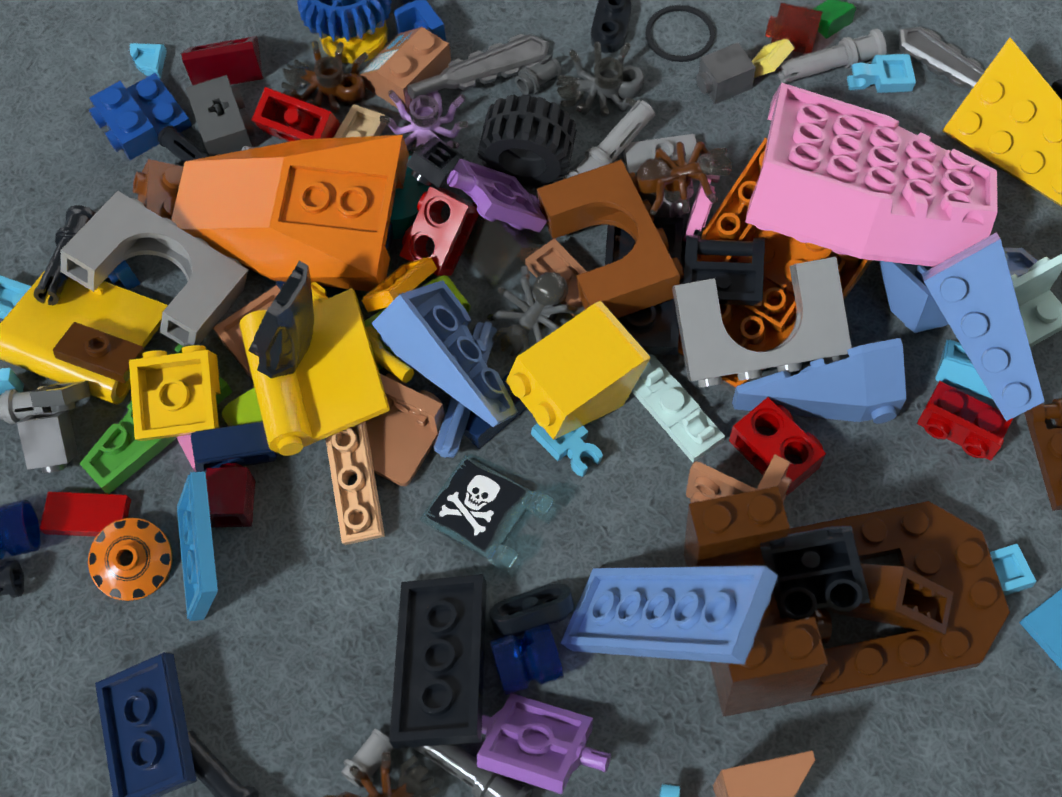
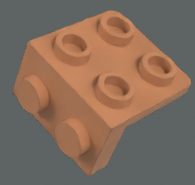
[366,373,445,486]
[686,454,792,503]

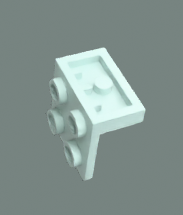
[1011,254,1062,347]

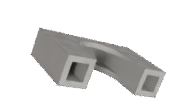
[60,191,248,347]
[672,257,852,387]

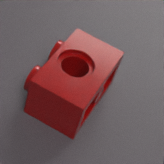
[251,87,341,142]

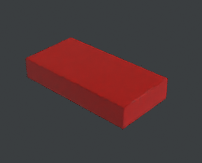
[39,492,131,537]

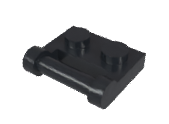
[684,235,765,306]

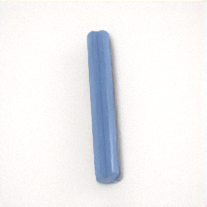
[434,321,497,458]

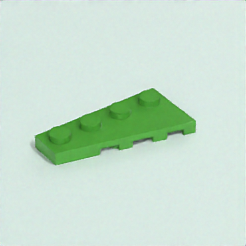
[79,344,232,494]

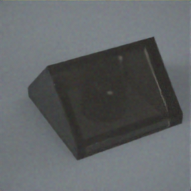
[462,202,548,290]

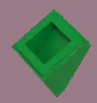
[804,0,856,39]

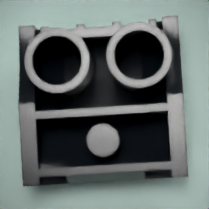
[248,261,314,378]
[760,526,870,620]

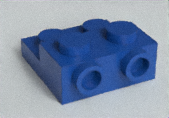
[89,73,192,160]

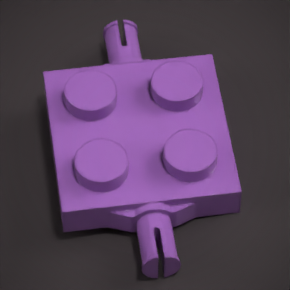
[447,159,548,232]
[477,693,611,794]

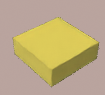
[752,39,794,78]

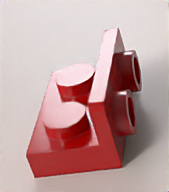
[917,381,1013,461]

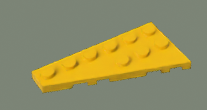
[943,37,1062,207]

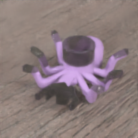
[379,90,468,156]

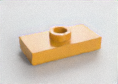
[361,257,437,312]

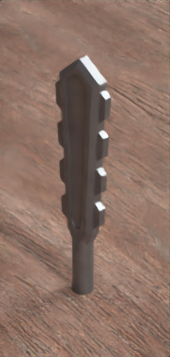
[899,26,985,91]
[407,34,549,99]

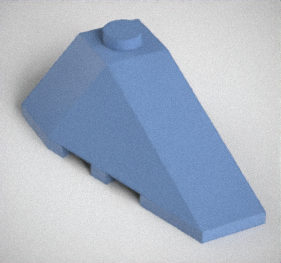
[879,248,1038,333]
[371,280,518,427]
[732,338,906,424]

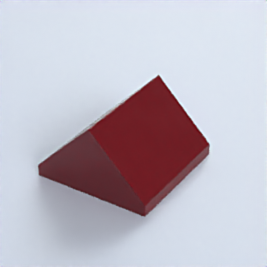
[181,36,263,86]

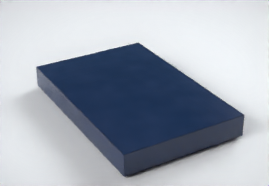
[95,652,197,797]

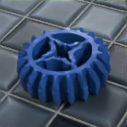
[297,0,392,42]

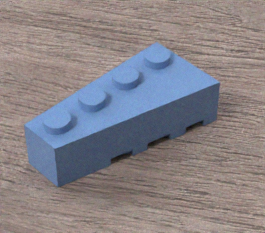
[922,232,1045,421]

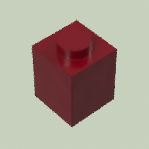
[206,463,256,528]

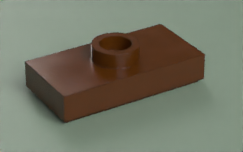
[53,322,145,384]

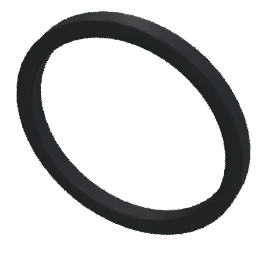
[645,5,715,62]

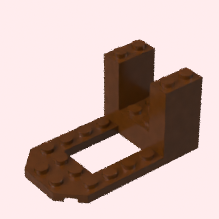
[684,486,1010,717]

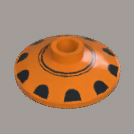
[88,518,172,601]

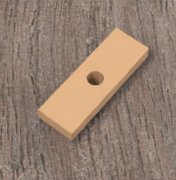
[325,421,385,545]

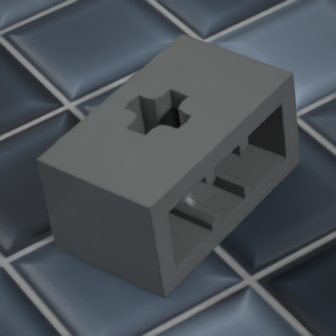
[185,75,255,156]

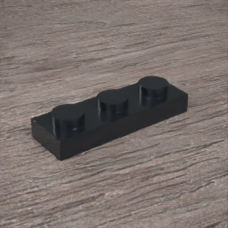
[406,136,465,187]

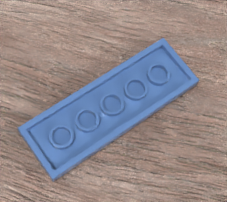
[560,566,778,664]

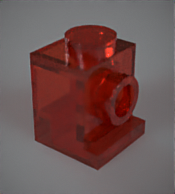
[765,3,822,55]

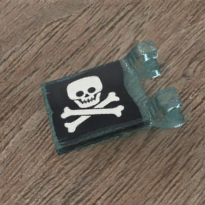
[420,455,557,577]

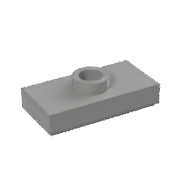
[623,134,701,176]

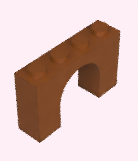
[537,160,684,318]

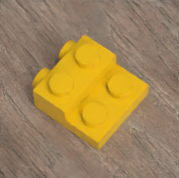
[129,345,221,441]

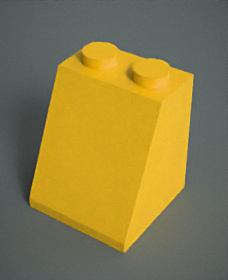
[505,301,651,440]

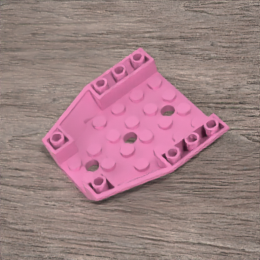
[745,83,998,267]

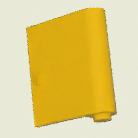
[0,271,168,405]
[239,288,390,456]

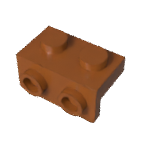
[133,159,183,220]

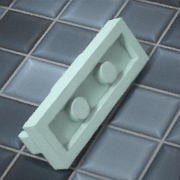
[632,353,725,463]

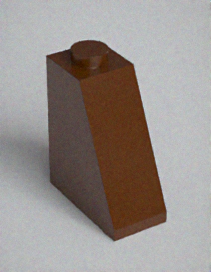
[824,564,953,635]

